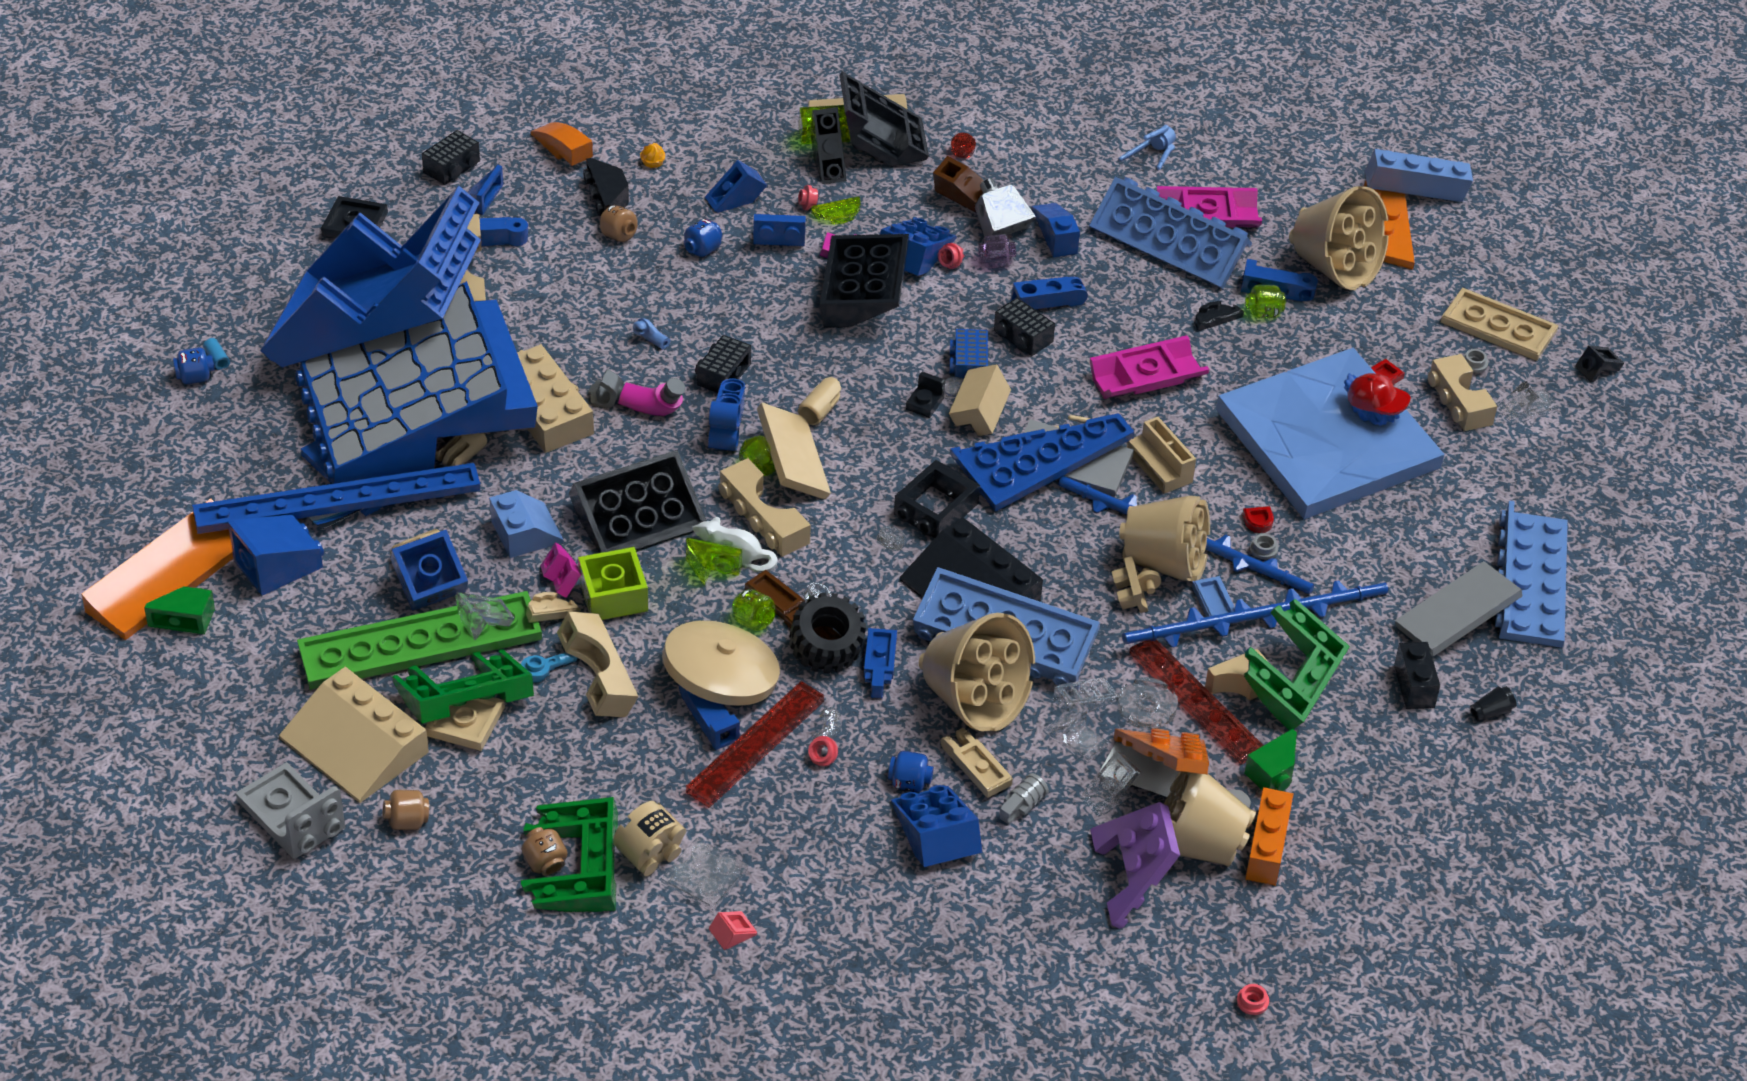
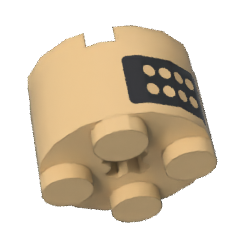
[613,801,686,876]

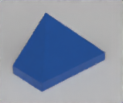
[467,165,504,215]

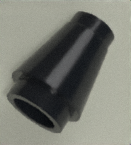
[1470,686,1517,721]

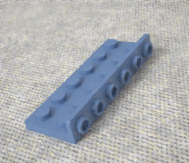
[1089,177,1252,289]
[1494,501,1568,648]
[913,567,1100,688]

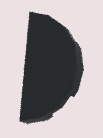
[1195,301,1244,332]

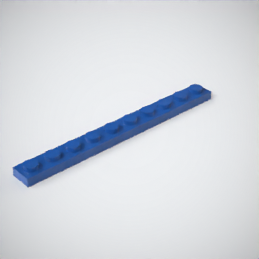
[192,463,480,534]

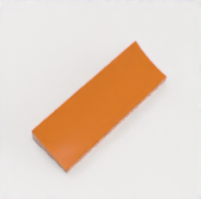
[81,498,234,640]

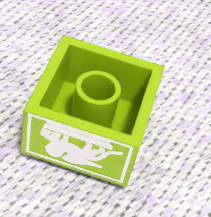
[578,547,648,620]

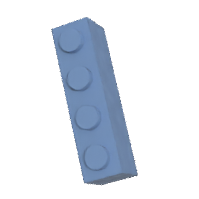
[1365,149,1473,202]

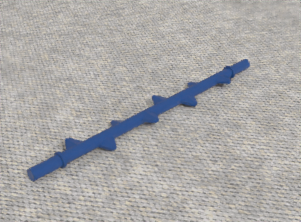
[1058,476,1314,595]
[1122,580,1388,647]

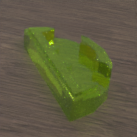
[811,196,861,224]

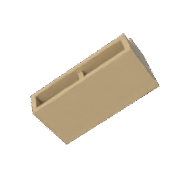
[949,364,1011,436]
[1127,417,1196,494]

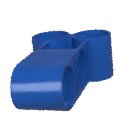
[708,379,745,451]

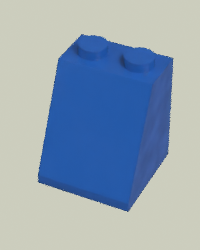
[228,515,324,596]

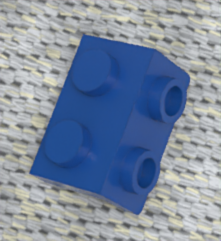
[753,214,806,246]

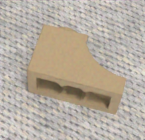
[1205,649,1266,700]

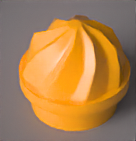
[640,143,665,168]

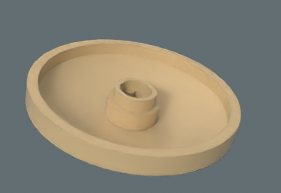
[662,621,780,706]

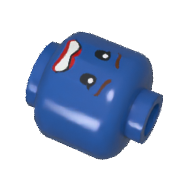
[684,219,722,257]
[173,347,215,384]
[888,751,934,793]

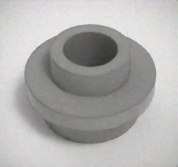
[1463,349,1488,373]
[1250,534,1278,560]

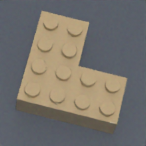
[484,344,594,453]

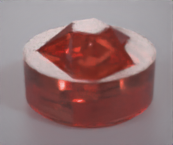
[951,133,976,158]

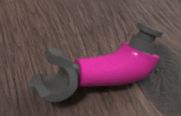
[589,369,685,416]

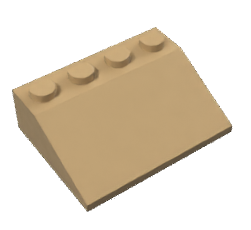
[279,667,429,803]

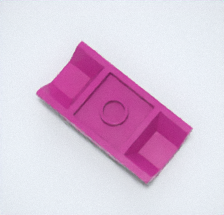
[1156,186,1262,228]
[1090,335,1210,399]

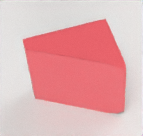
[709,911,757,950]

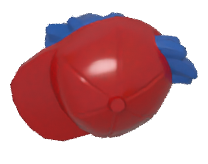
[1344,373,1411,426]

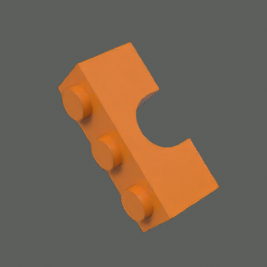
[1245,787,1294,886]

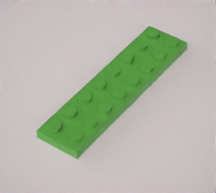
[297,591,542,690]

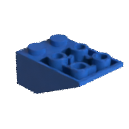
[880,217,957,276]
[891,785,983,867]

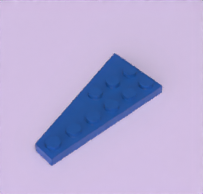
[950,413,1134,512]

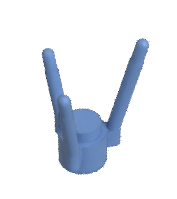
[1118,124,1176,170]

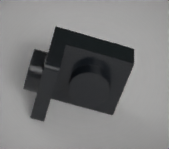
[1575,345,1624,382]
[906,372,945,418]

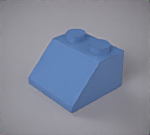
[489,490,564,558]

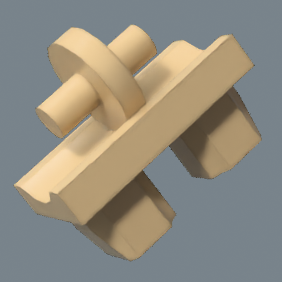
[1112,556,1161,613]

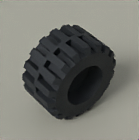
[789,592,866,674]

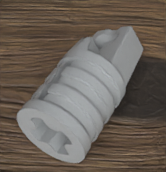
[1000,773,1049,825]

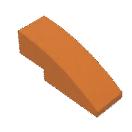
[531,122,593,166]

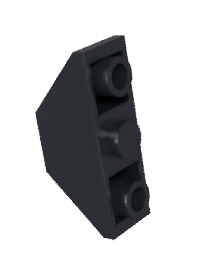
[811,107,847,184]
[583,158,629,216]

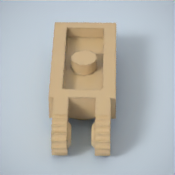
[940,728,1013,798]

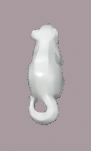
[692,517,778,573]

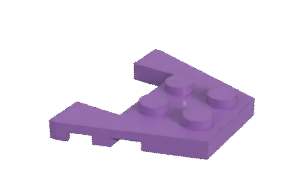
[1090,802,1180,929]

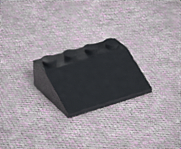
[820,234,909,328]
[569,450,707,553]
[900,517,1043,602]

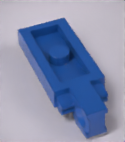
[864,628,897,699]

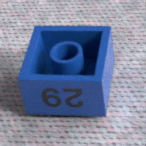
[391,529,468,611]

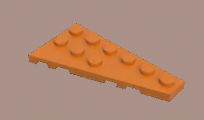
[1364,181,1415,269]
[1114,728,1209,775]

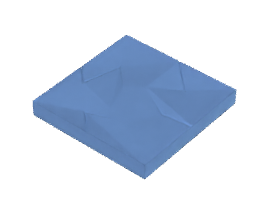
[1216,347,1445,519]

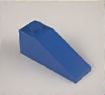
[1031,203,1080,257]

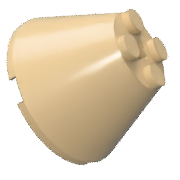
[1289,186,1389,290]
[919,613,1035,732]

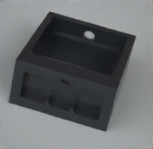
[894,460,980,538]

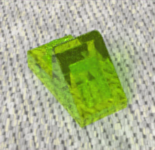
[686,537,742,585]

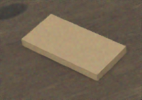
[1440,288,1559,361]
[757,403,831,499]

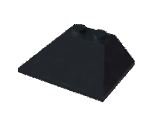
[839,71,929,166]

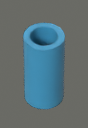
[203,338,230,370]

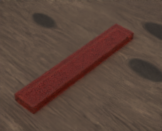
[1129,639,1264,765]
[686,681,824,808]

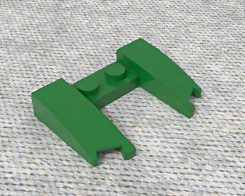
[1244,599,1350,730]
[392,650,534,724]
[521,797,618,912]

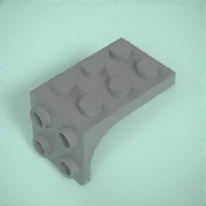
[236,762,345,859]

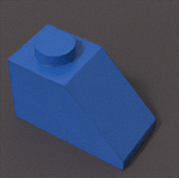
[705,160,767,213]

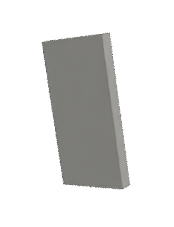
[1024,419,1134,496]
[1395,561,1523,656]

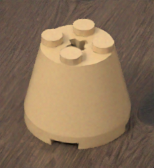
[1119,496,1210,581]
[1164,771,1256,867]

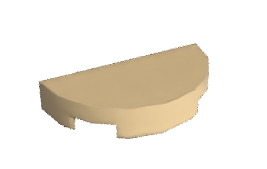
[526,592,581,622]

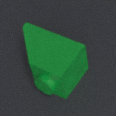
[144,586,215,635]
[1244,729,1297,791]

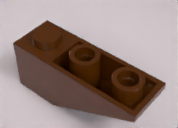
[933,156,984,213]

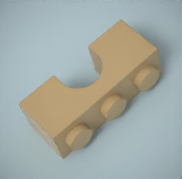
[1428,354,1498,431]

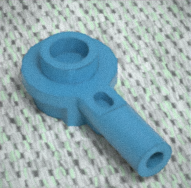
[521,652,578,683]

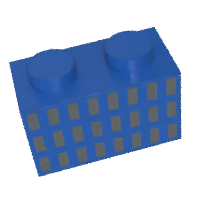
[949,329,988,384]

